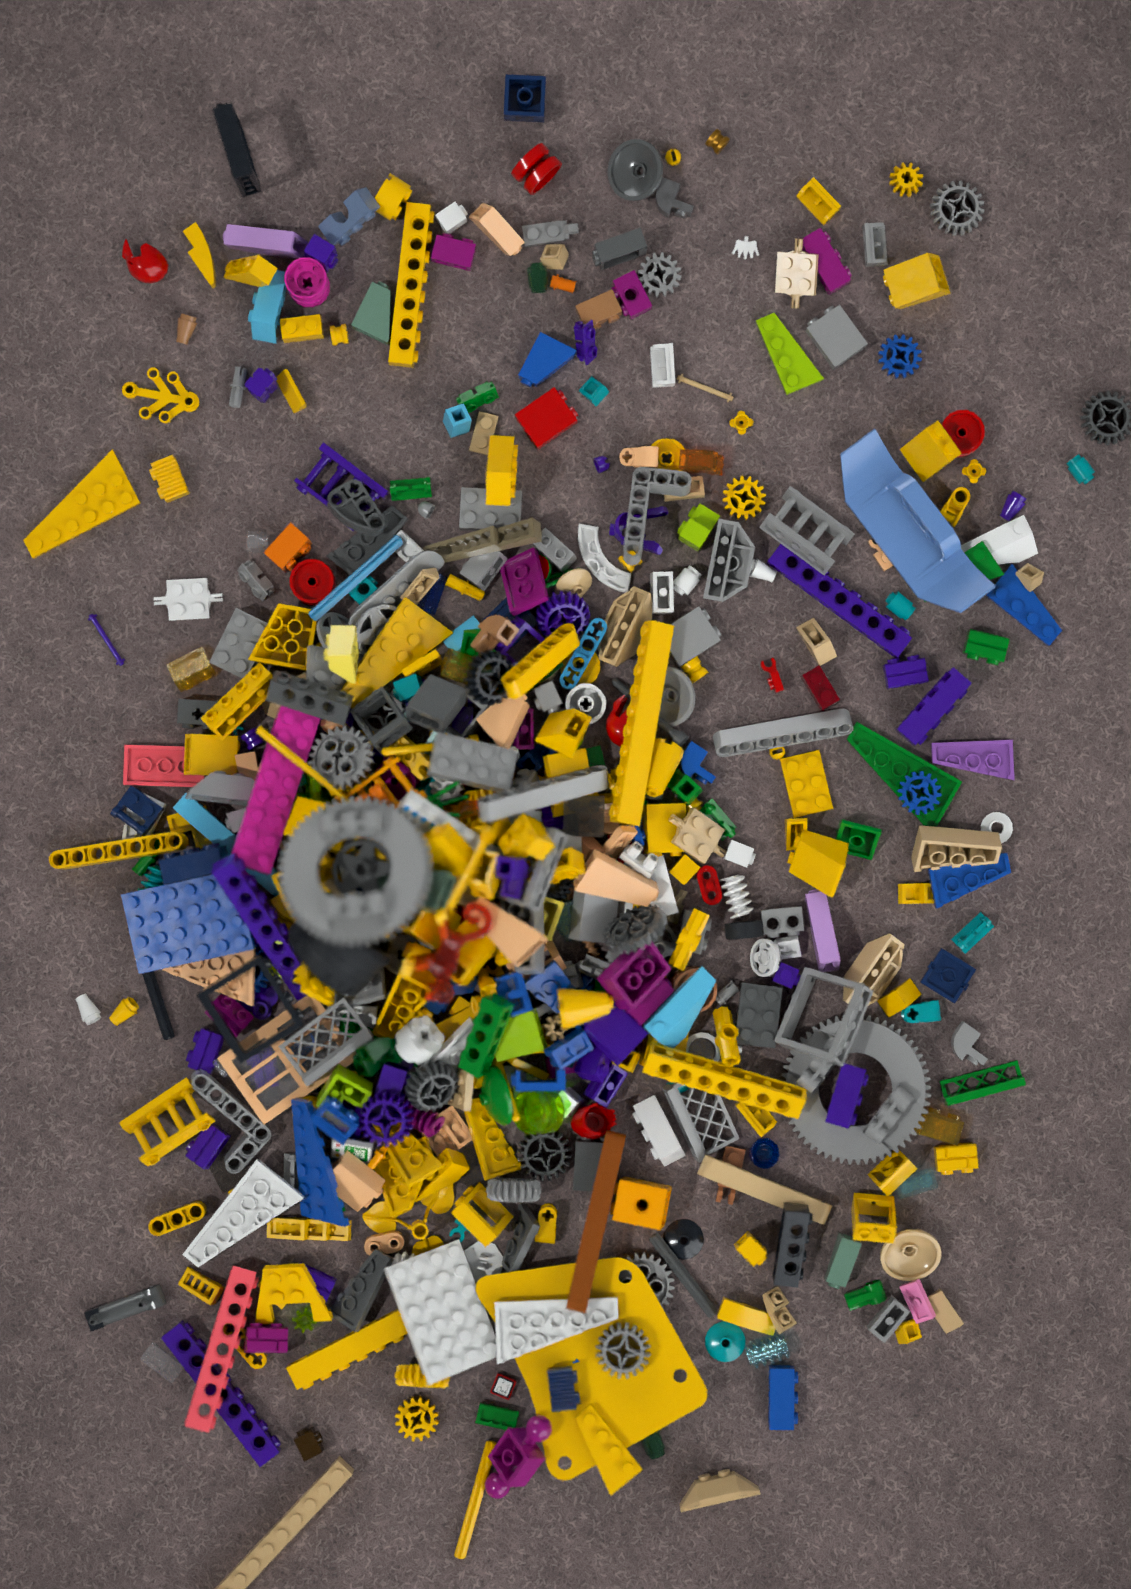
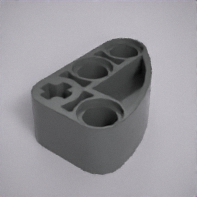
[327,479,385,536]

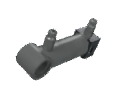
[84,1284,167,1332]

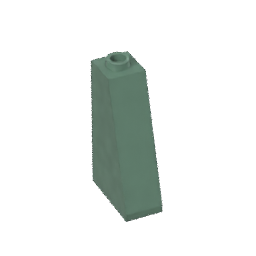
[377,871,456,915]

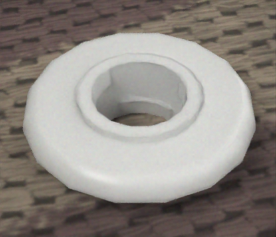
[981,812,1013,843]

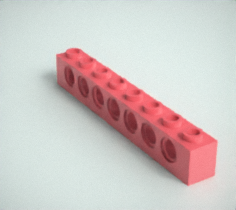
[184,1266,259,1433]

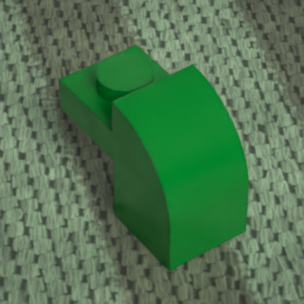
[667,768,703,806]

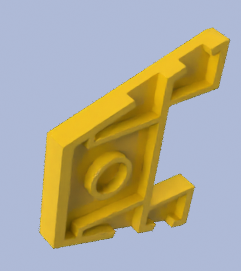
[255,1263,333,1324]

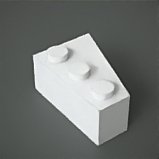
[632,1095,686,1167]

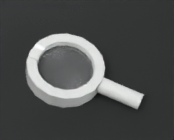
[686,1032,742,1062]

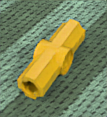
[668,908,710,971]
[713,1006,741,1067]

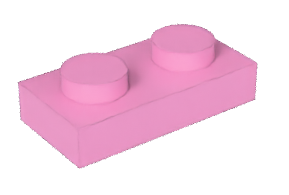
[899,1279,936,1324]

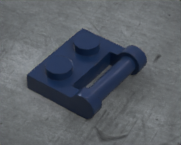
[110,785,164,837]

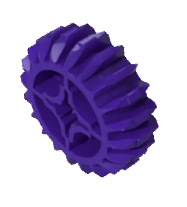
[535,590,590,637]
[358,1091,414,1147]

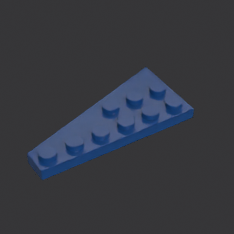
[291,1098,350,1227]

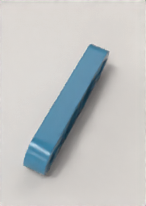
[560,618,607,690]

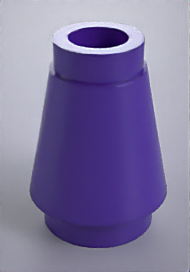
[999,491,1026,522]

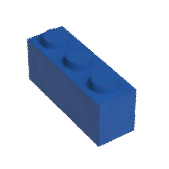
[768,1365,798,1430]

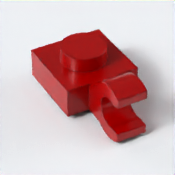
[760,658,784,693]

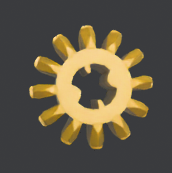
[889,162,923,197]

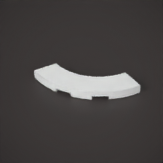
[578,524,631,593]

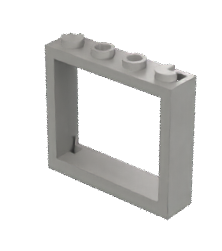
[774,967,874,1067]

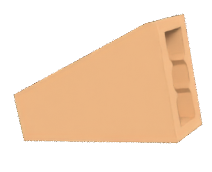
[573,849,659,907]
[466,898,548,967]

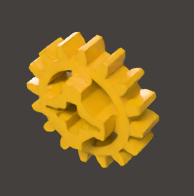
[722,476,766,520]
[395,1396,439,1442]

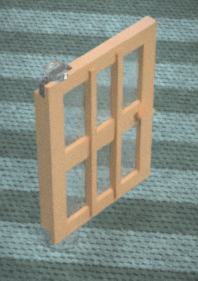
[212,996,356,1125]

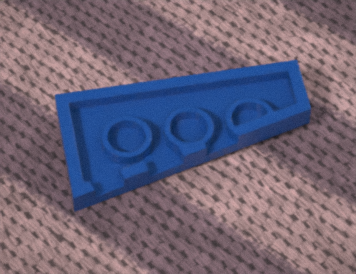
[986,564,1062,646]
[928,853,1011,909]
[524,960,586,1031]

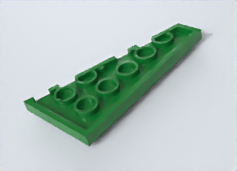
[846,722,962,827]

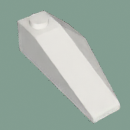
[961,515,1038,565]

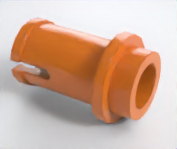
[550,274,576,294]

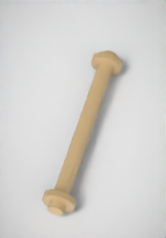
[677,374,734,403]

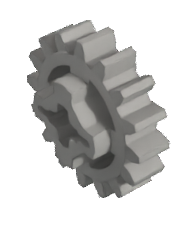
[638,252,681,298]

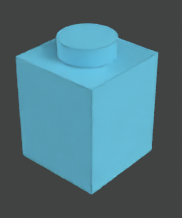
[443,403,472,438]

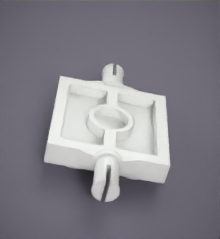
[154,578,223,621]

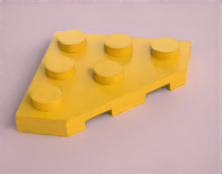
[374,1136,434,1218]

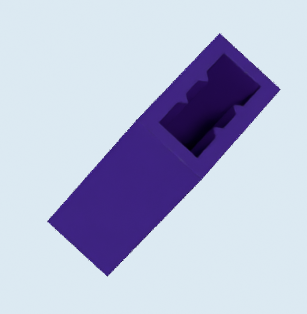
[583,1002,648,1066]

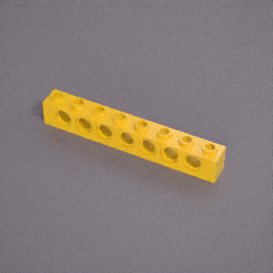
[388,202,435,368]
[642,1042,807,1119]

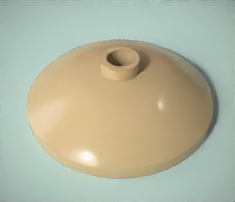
[880,1229,941,1281]

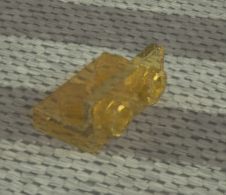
[166,647,216,692]

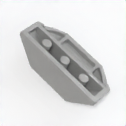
[703,519,755,602]
[186,771,254,806]

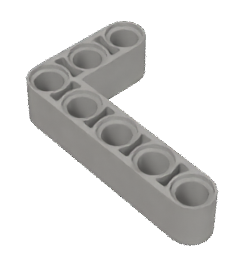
[623,467,692,565]
[191,1069,271,1174]

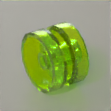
[514,1091,564,1135]

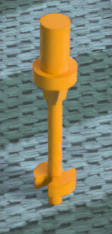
[367,1122,402,1170]

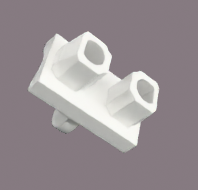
[619,841,659,879]

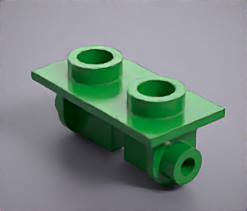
[455,381,499,412]
[390,477,432,501]
[699,798,736,841]

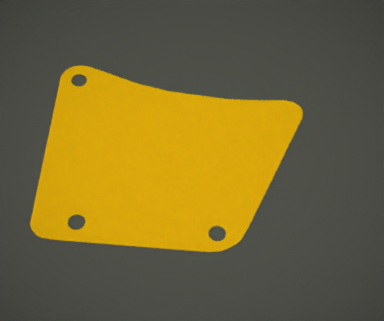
[476,1258,707,1480]

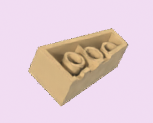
[911,825,1002,872]

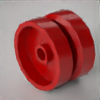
[511,143,562,195]
[941,410,985,458]
[289,559,336,606]

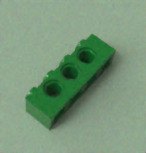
[458,992,514,1079]

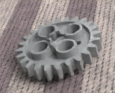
[308,725,374,791]
[618,1252,675,1310]

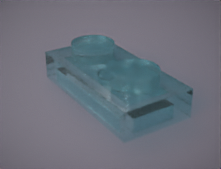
[896,1167,939,1199]

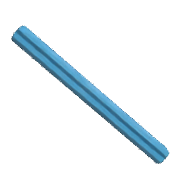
[308,535,403,621]

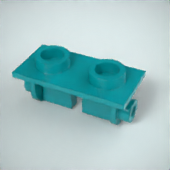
[951,912,994,954]

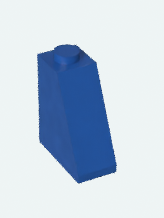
[518,332,576,388]

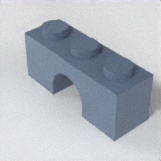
[318,187,380,245]

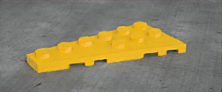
[340,598,453,709]

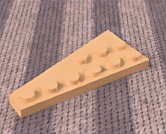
[161,945,256,1006]

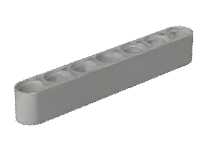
[713,709,854,757]
[478,765,609,822]

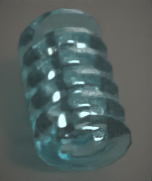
[744,1335,790,1369]

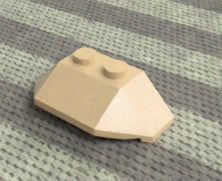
[596,587,652,667]
[843,933,904,1005]
[680,1469,761,1512]

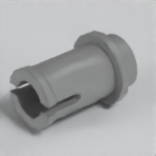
[715,981,739,1006]

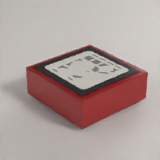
[490,1373,517,1400]

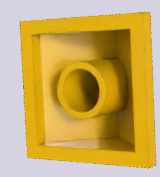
[867,1150,917,1196]

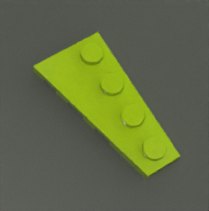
[755,313,824,395]

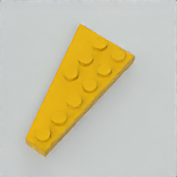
[23,449,141,559]

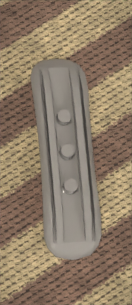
[348,550,445,632]

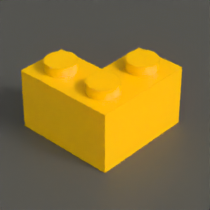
[497,813,555,860]

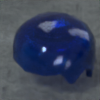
[749,1137,780,1169]

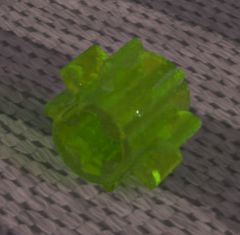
[292,1307,318,1334]

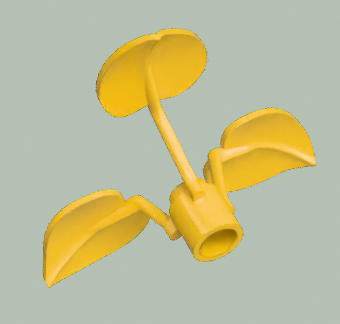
[362,1184,454,1257]

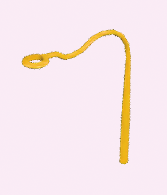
[256,726,360,887]

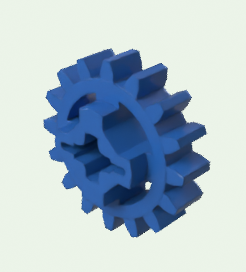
[878,334,922,379]
[897,771,942,815]

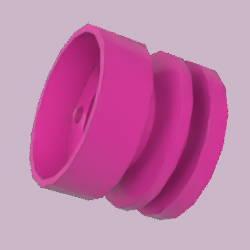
[284,257,330,308]

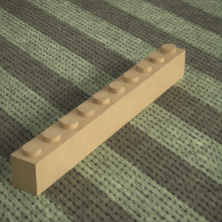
[215,1456,354,1589]

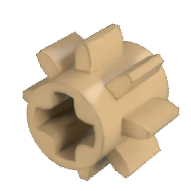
[541,1015,568,1041]

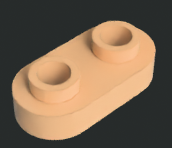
[364,1230,404,1256]

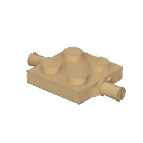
[775,238,819,308]
[668,808,726,864]

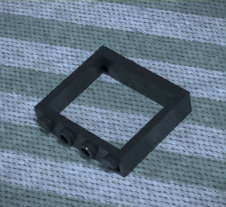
[212,102,262,197]
[197,954,305,1064]

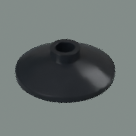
[663,1219,704,1260]

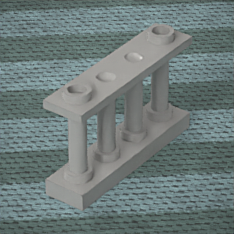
[759,486,855,575]

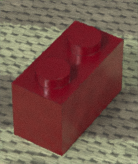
[800,665,840,711]

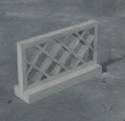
[495,827,568,912]
[279,997,374,1086]
[662,1083,740,1162]

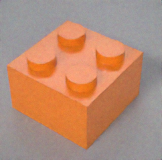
[263,523,312,573]

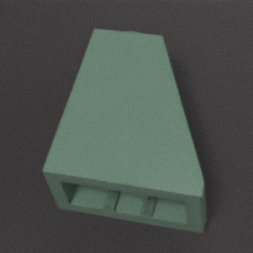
[351,281,391,346]
[824,1232,862,1289]

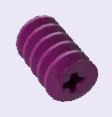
[399,1099,445,1137]

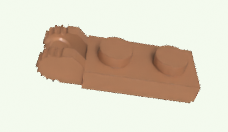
[716,1146,746,1205]

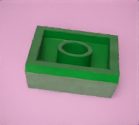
[835,820,882,860]

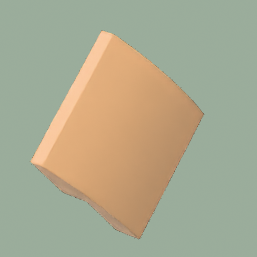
[417,1105,472,1157]

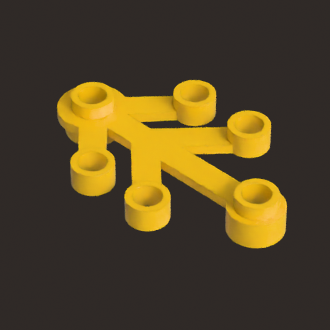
[122,367,199,424]

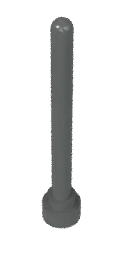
[612,678,689,747]

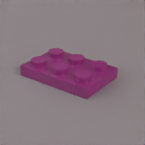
[500,547,549,616]

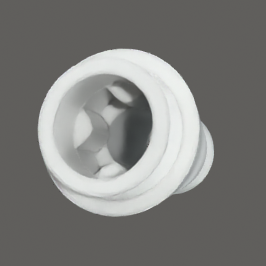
[749,558,777,582]
[75,994,101,1025]

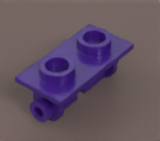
[573,320,597,365]

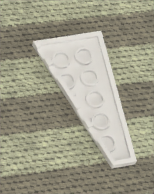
[495,1297,618,1365]

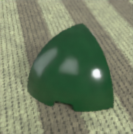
[353,1037,404,1077]

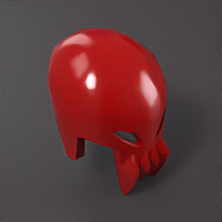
[122,239,169,284]
[606,695,628,747]
[571,1103,617,1139]

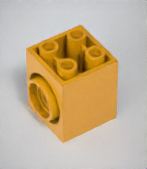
[610,1177,672,1230]

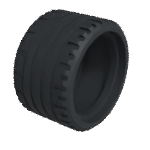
[288,892,393,995]

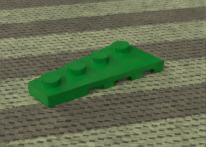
[924,541,1005,602]

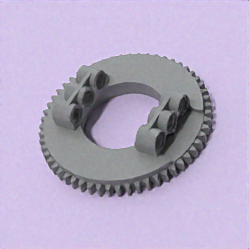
[278,796,433,947]
[781,1015,931,1165]

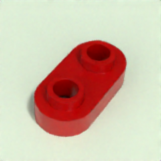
[697,865,722,905]

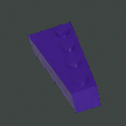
[895,667,972,746]

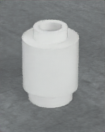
[673,565,702,596]

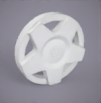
[750,939,780,977]

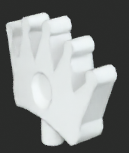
[732,236,759,259]

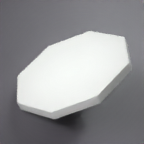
[464,1241,503,1282]

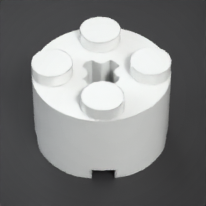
[566,683,606,725]
[395,1016,444,1065]

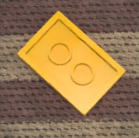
[780,750,833,818]

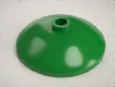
[479,1065,513,1126]

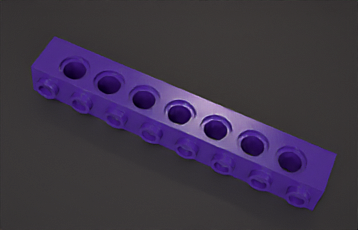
[767,544,912,658]
[211,853,308,1001]
[161,1320,281,1467]

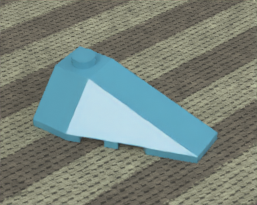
[643,966,716,1048]

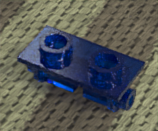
[417,573,448,615]

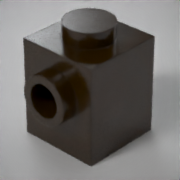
[294,1427,324,1462]

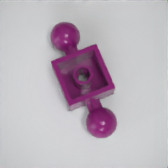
[485,1415,552,1499]

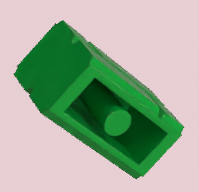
[962,629,1010,666]

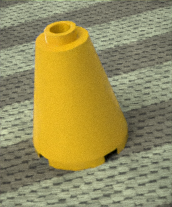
[646,738,684,797]
[557,988,614,1029]

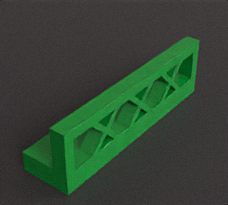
[939,1060,1026,1106]

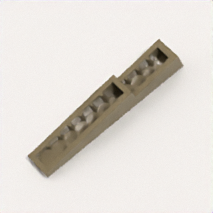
[423,518,542,563]

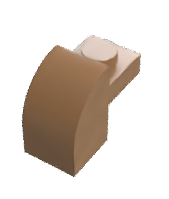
[470,615,519,653]

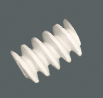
[719,875,754,919]

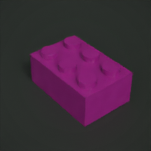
[597,941,671,1010]

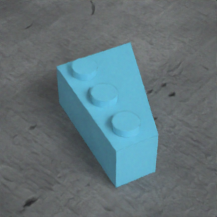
[248,270,287,344]

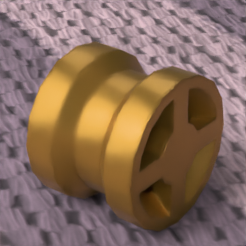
[705,129,730,155]

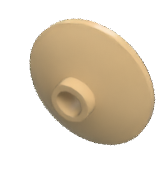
[555,568,592,597]

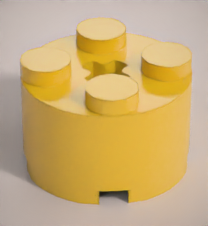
[375,173,413,221]

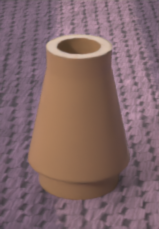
[176,313,197,345]

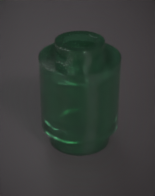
[527,262,549,293]
[641,1430,665,1460]

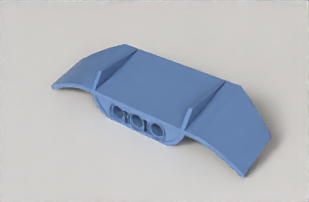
[840,429,995,613]

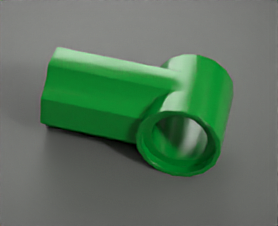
[844,1279,887,1311]

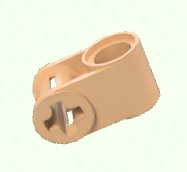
[619,446,659,468]

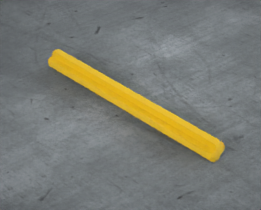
[454,1440,497,1559]

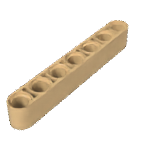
[698,1154,832,1225]

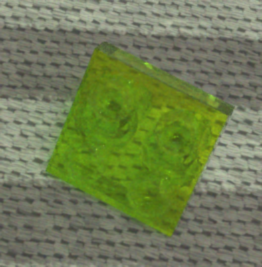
[293,773,334,805]

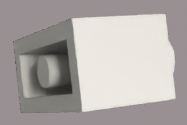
[650,572,674,614]

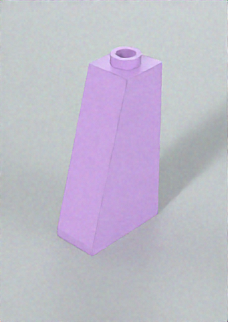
[223,224,308,260]
[805,889,840,972]

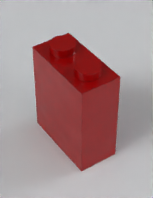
[514,387,578,450]

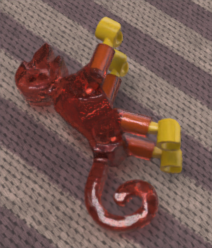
[400,902,492,1004]

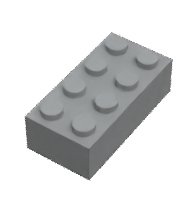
[426,732,518,792]

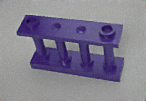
[294,442,389,532]

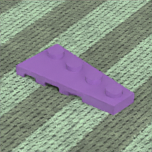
[931,740,1014,780]

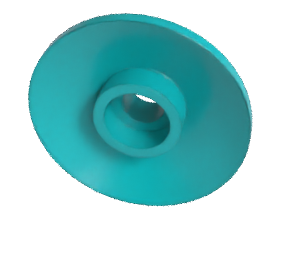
[705,1321,745,1362]

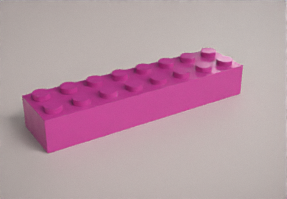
[231,706,320,875]

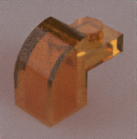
[678,449,724,476]

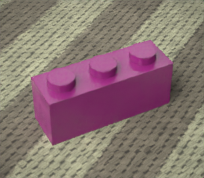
[802,228,852,295]

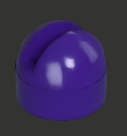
[593,456,610,473]

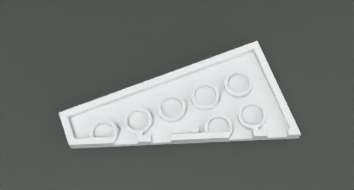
[182,1159,305,1267]

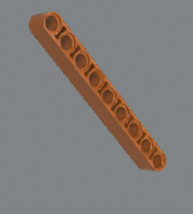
[566,1130,627,1314]

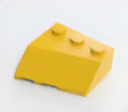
[248,603,317,671]

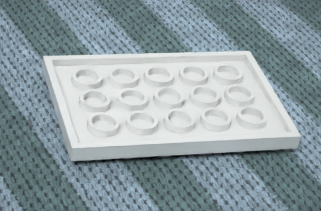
[384,1239,497,1385]

